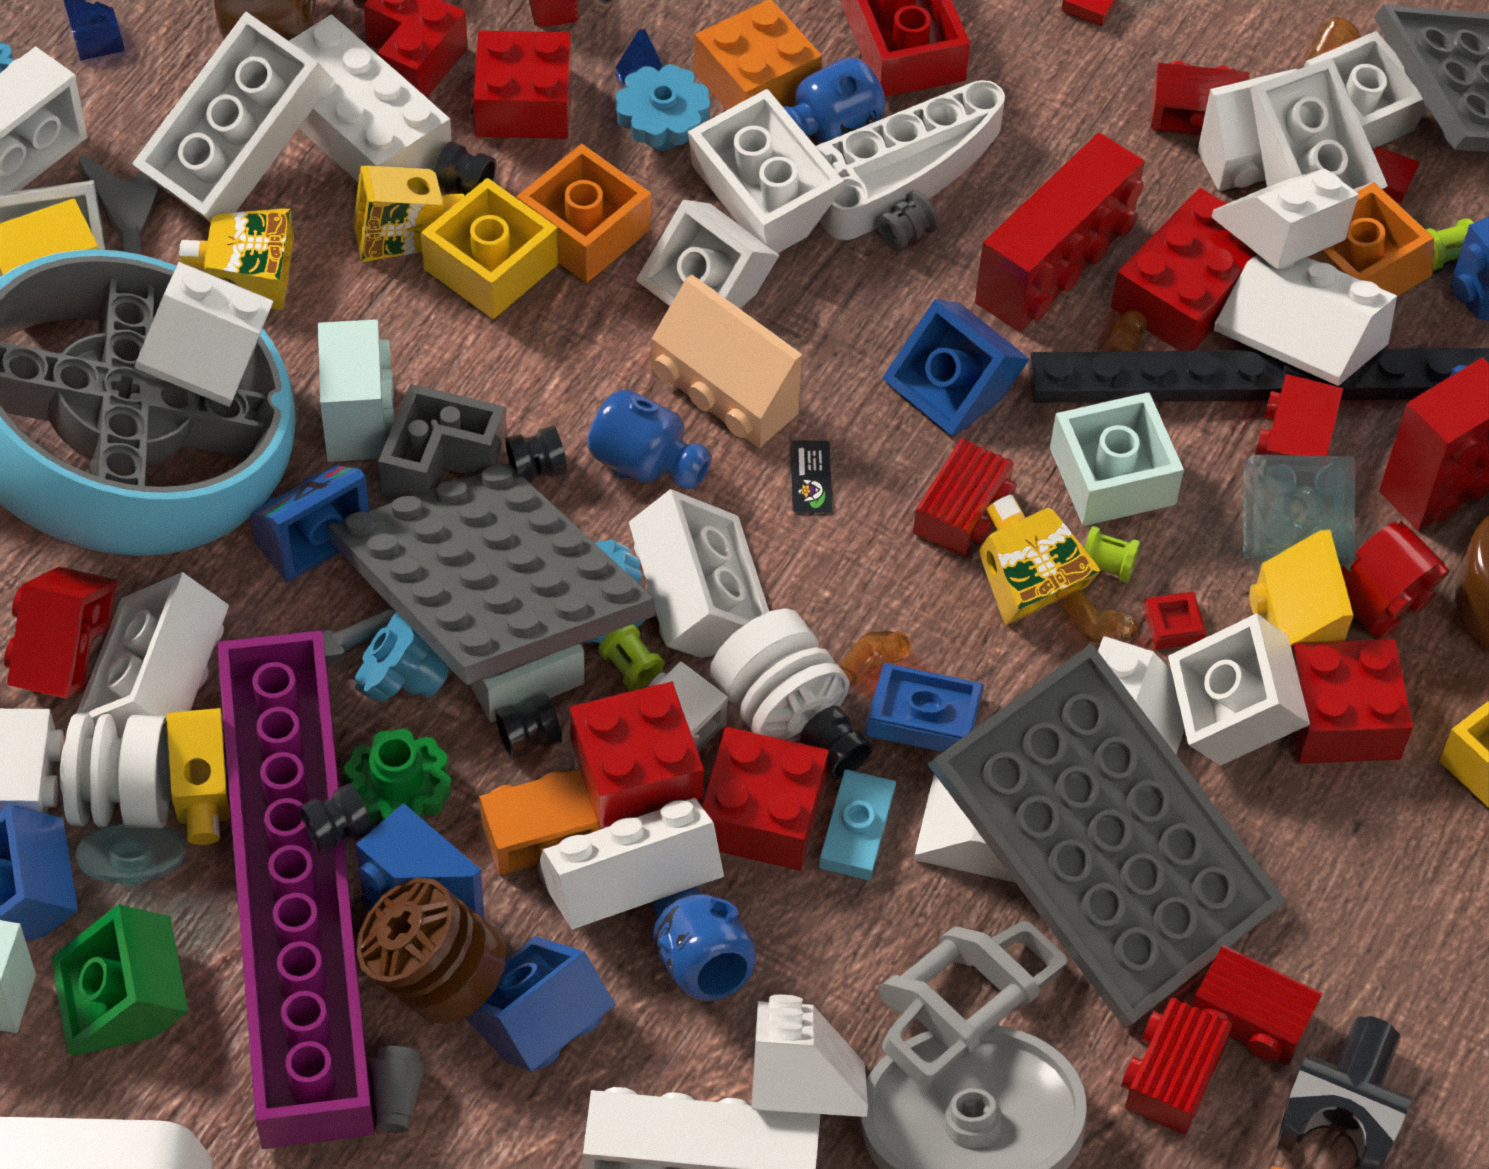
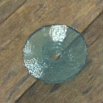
[76,823,186,886]

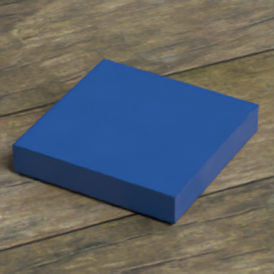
[865,663,985,752]

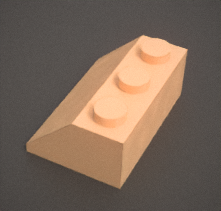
[651,275,802,448]

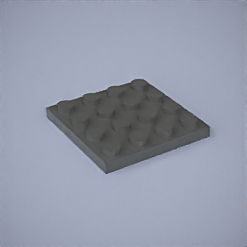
[1374,4,1489,152]

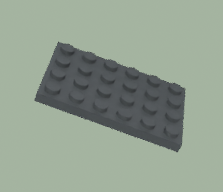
[328,463,655,685]
[928,643,1286,1028]

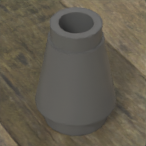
[370,1046,426,1133]

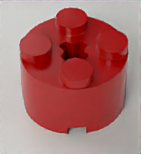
[1341,520,1450,640]

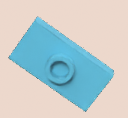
[819,769,896,881]

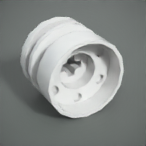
[710,608,850,742]
[60,713,171,829]

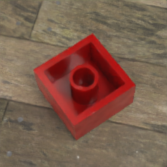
[474,30,571,139]
[1291,639,1413,764]
[570,681,704,829]
[702,726,828,871]

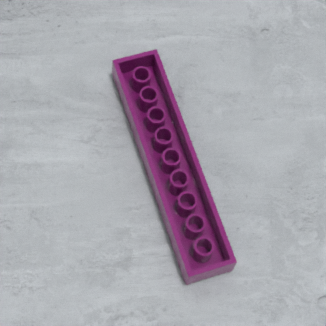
[217,630,375,1149]

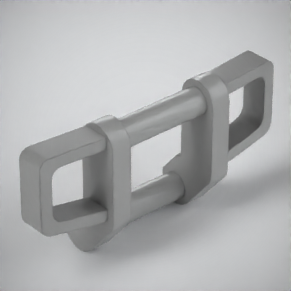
[878,921,1068,1087]

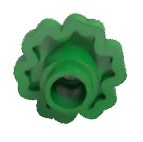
[344,729,452,824]

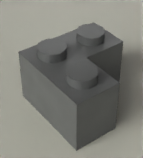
[378,384,507,500]

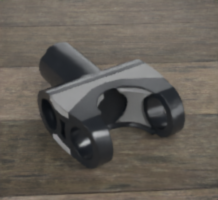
[1276,1016,1412,1169]

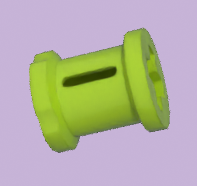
[1426,218,1473,271]
[1084,526,1141,583]
[598,624,665,691]

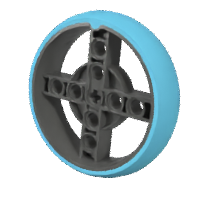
[0,250,296,556]

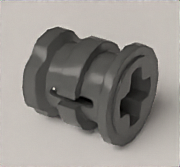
[876,190,940,251]

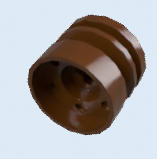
[357,877,506,1025]

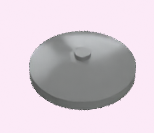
[861,1025,1087,1169]

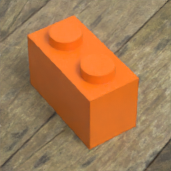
[479,768,601,876]

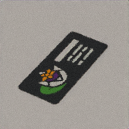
[790,440,832,513]

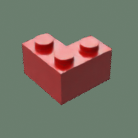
[363,0,468,98]
[4,566,117,699]

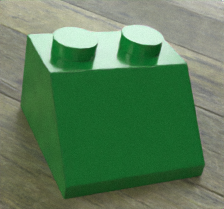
[51,904,189,1055]

